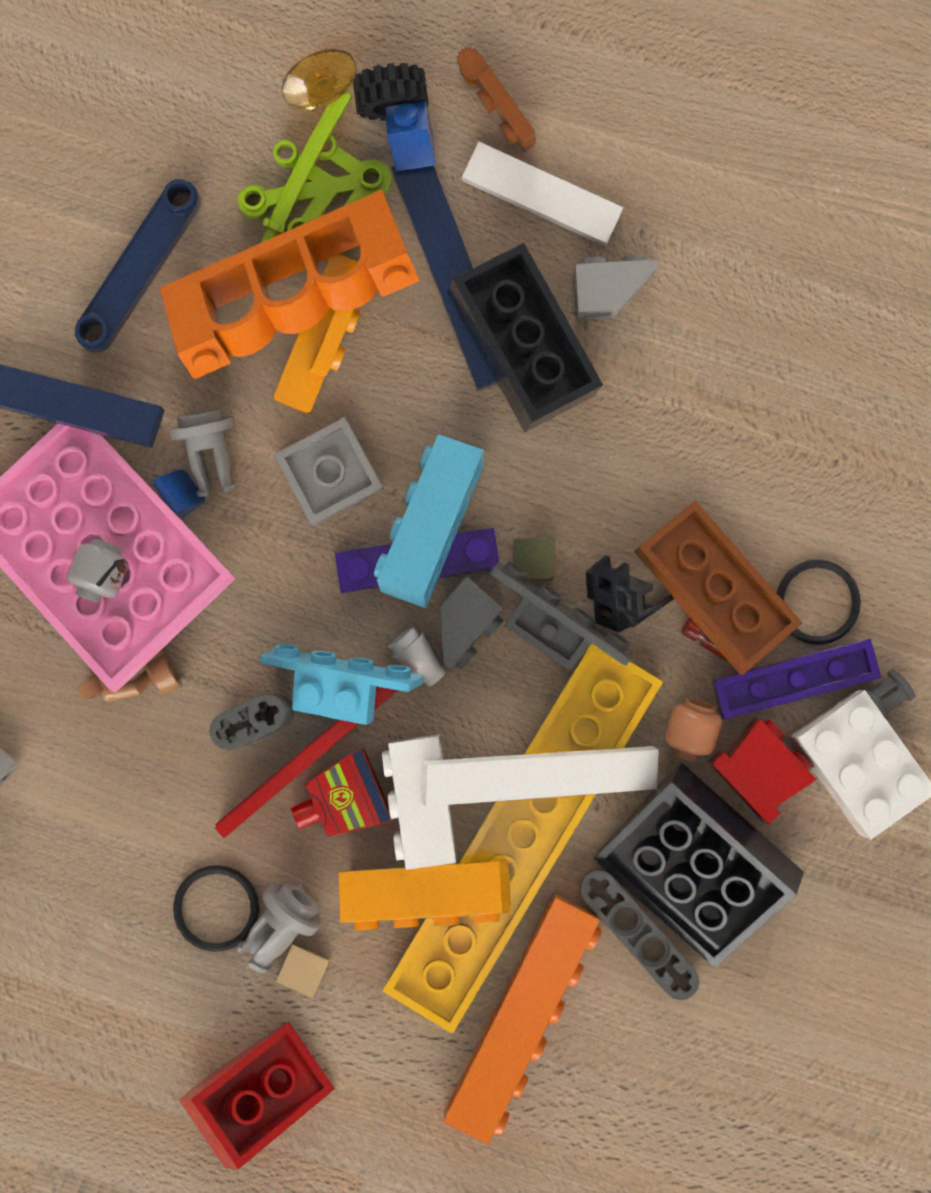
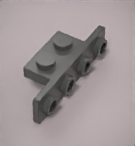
[490,562,633,671]

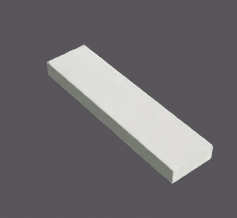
[462,141,624,247]

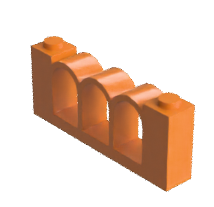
[160,189,420,380]

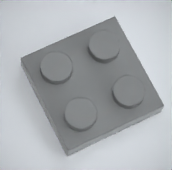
[274,417,384,527]

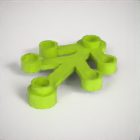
[238,135,392,231]

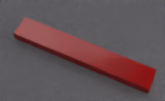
[214,686,399,839]

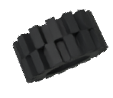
[353,63,429,121]

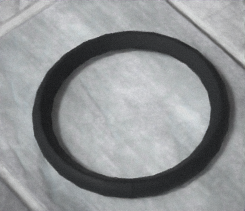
[776,559,861,645]
[173,865,259,952]

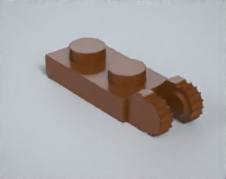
[457,47,536,152]

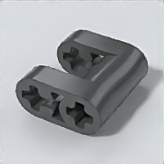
[209,694,294,750]

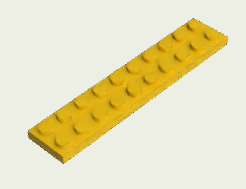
[382,643,663,1034]

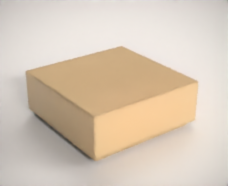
[276,942,330,999]

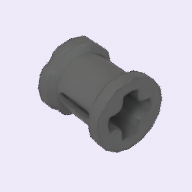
[865,669,916,720]

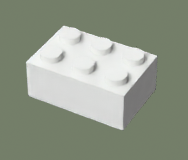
[789,690,931,840]
[382,734,457,870]

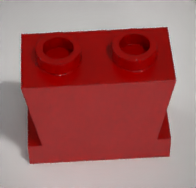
[707,718,817,824]

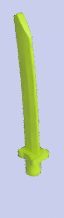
[261,93,352,243]

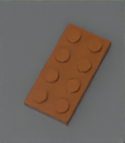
[634,500,802,676]

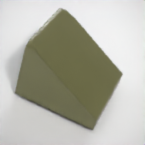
[513,538,555,581]

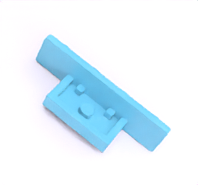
[260,644,424,725]

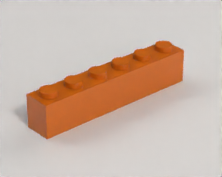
[443,893,602,1145]

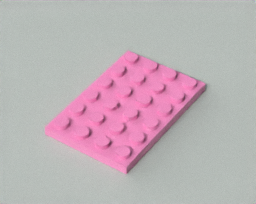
[0,423,236,693]

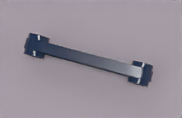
[75,179,201,352]

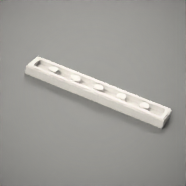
[421,746,659,807]

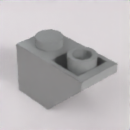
[573,254,657,321]

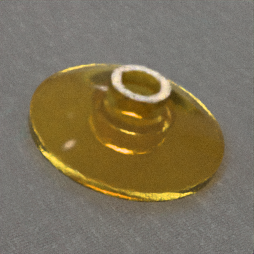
[281,49,357,110]

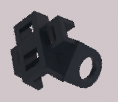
[586,555,674,633]

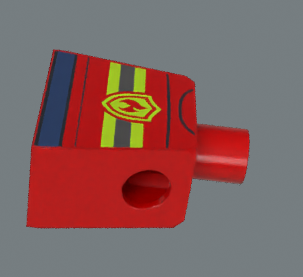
[291,747,393,837]

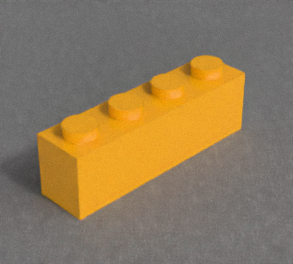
[338,861,511,930]

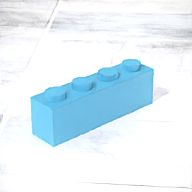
[374,434,485,608]

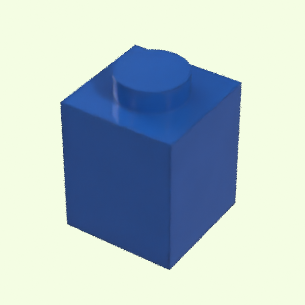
[386,101,436,172]

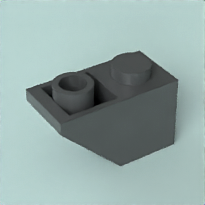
[440,576,504,670]

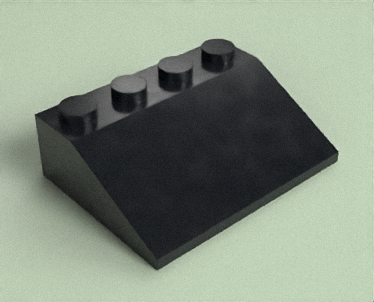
[593,762,804,968]

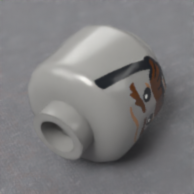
[66,538,129,603]

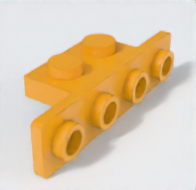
[273,254,361,414]

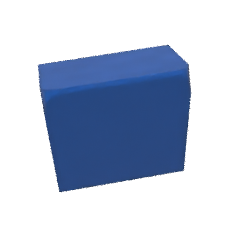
[153,470,205,518]

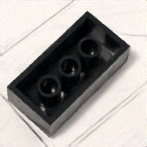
[447,243,603,432]

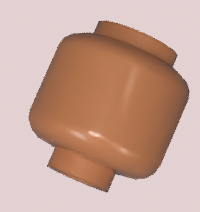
[664,698,723,761]

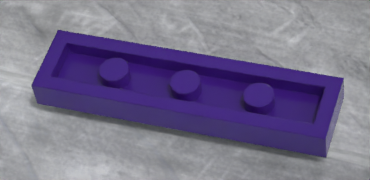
[335,528,499,593]
[712,639,882,720]

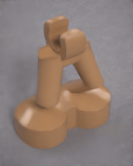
[77,647,183,702]

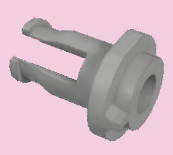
[169,408,236,497]
[236,883,320,974]

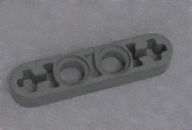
[579,868,699,1000]

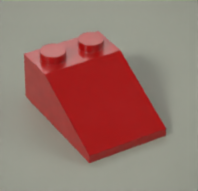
[178,1022,335,1169]

